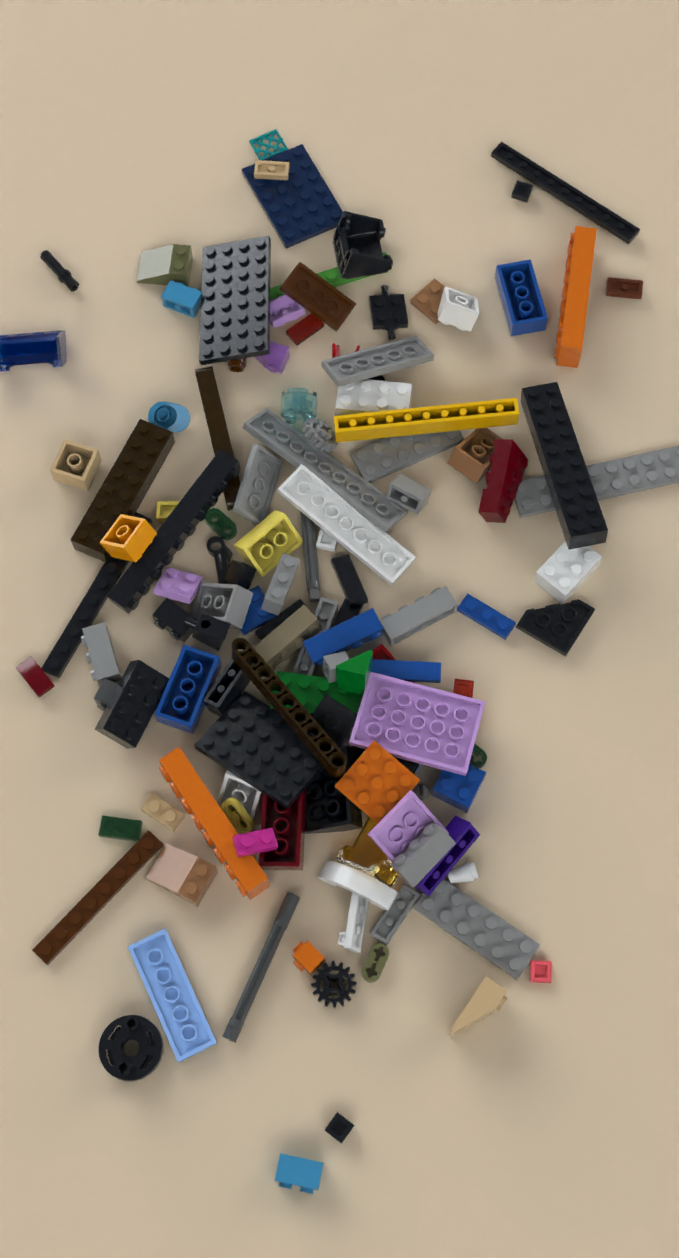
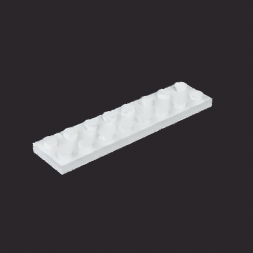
[277,464,416,586]

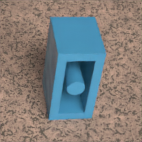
[161,280,202,318]
[275,1153,324,1194]

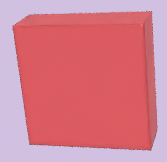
[530,960,551,983]

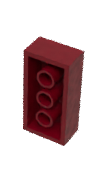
[259,789,307,871]

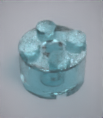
[281,388,318,424]

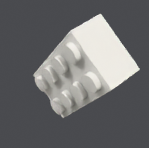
[335,379,412,416]

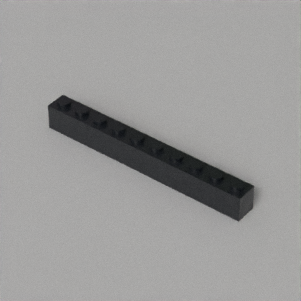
[107,449,241,614]

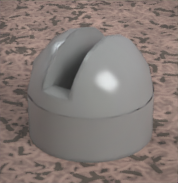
[413,783,429,800]

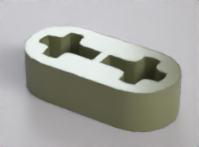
[362,943,389,983]

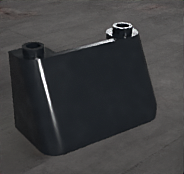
[333,211,393,280]

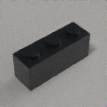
[202,658,252,717]

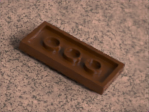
[279,262,356,332]

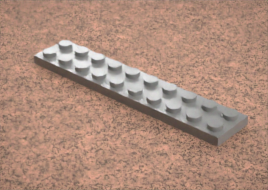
[243,408,408,533]
[514,446,679,518]

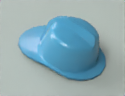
[148,401,190,432]

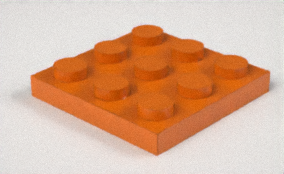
[334,740,421,824]

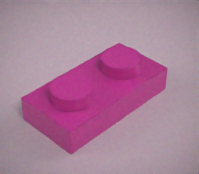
[232,828,278,857]

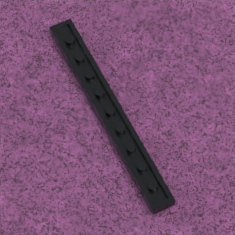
[491,142,640,244]
[41,512,153,679]

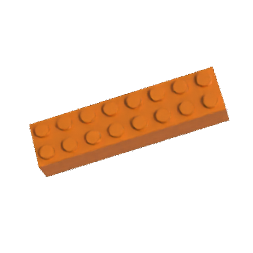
[554,226,597,368]
[159,747,270,900]

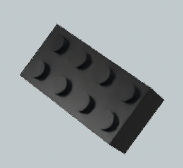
[95,660,170,749]

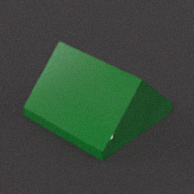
[336,649,373,695]

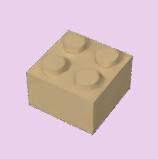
[50,439,102,491]

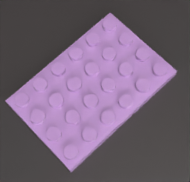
[349,672,485,776]

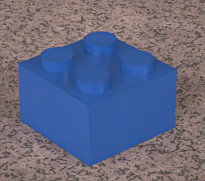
[432,764,486,813]

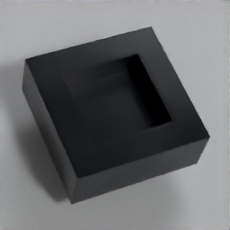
[511,180,533,202]
[324,1112,354,1144]

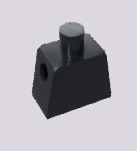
[184,613,231,651]

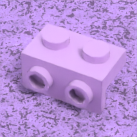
[270,294,306,328]

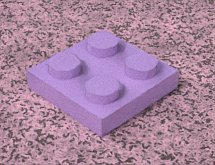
[154,567,203,604]

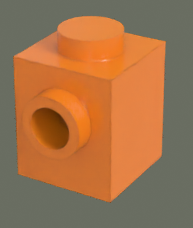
[293,940,325,976]

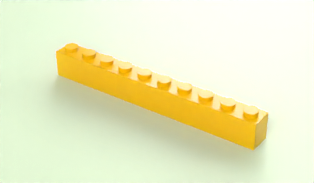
[333,398,520,443]

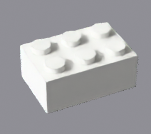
[534,541,602,604]

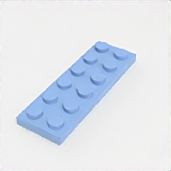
[128,928,217,1063]

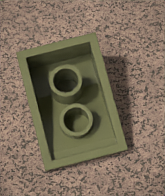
[137,244,193,286]

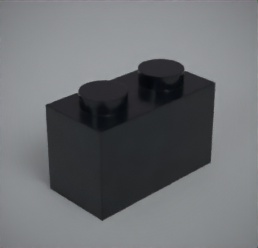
[152,598,194,643]

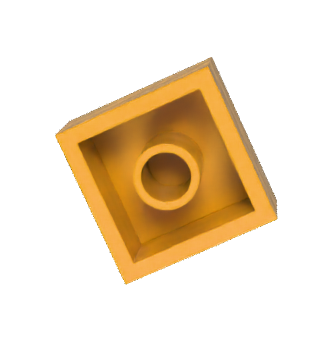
[100,514,157,562]

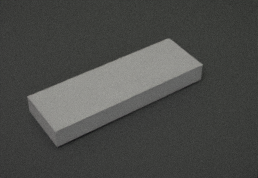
[369,883,421,946]

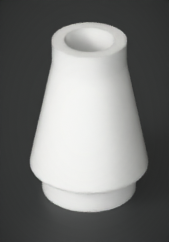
[448,861,479,884]

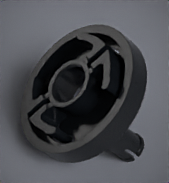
[99,1015,164,1082]

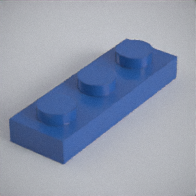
[457,593,516,640]

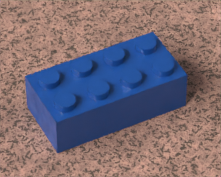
[495,259,548,336]
[154,645,222,734]

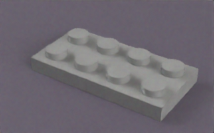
[233,444,283,526]

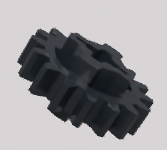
[311,961,357,1008]

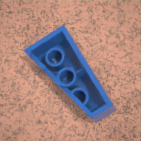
[303,608,383,666]

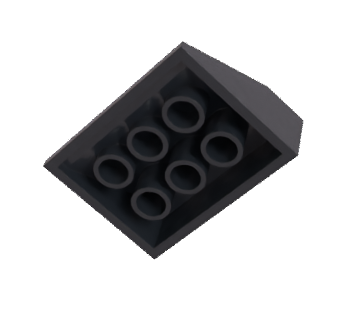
[305,745,363,834]

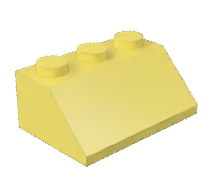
[234,510,303,577]

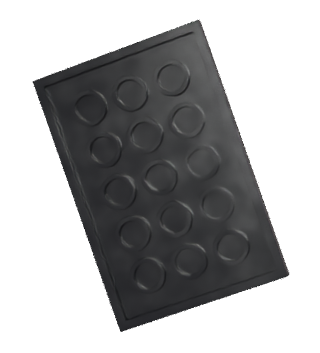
[194,691,329,809]

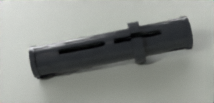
[40,250,79,292]

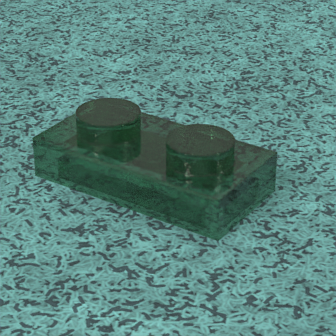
[98,815,143,842]

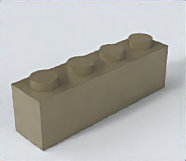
[252,605,323,671]

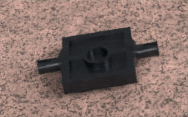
[369,285,408,340]

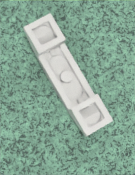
[318,860,398,911]

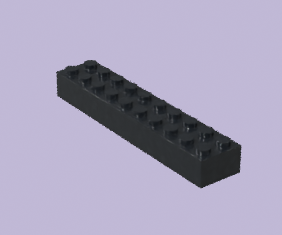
[521,382,608,550]

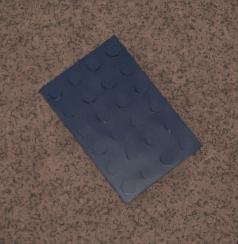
[242,144,343,249]

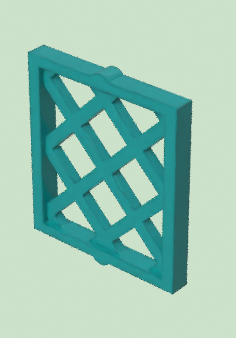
[249,129,288,161]

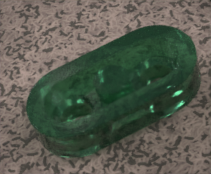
[205,508,237,540]

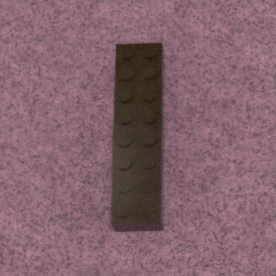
[71,419,175,562]

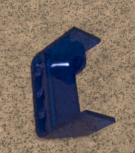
[0,330,66,372]

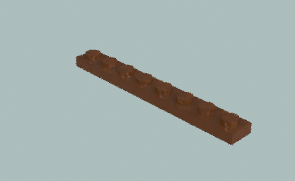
[32,830,164,965]

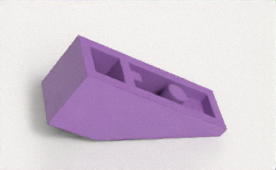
[254,341,290,373]

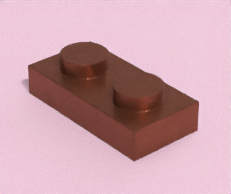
[606,277,643,299]

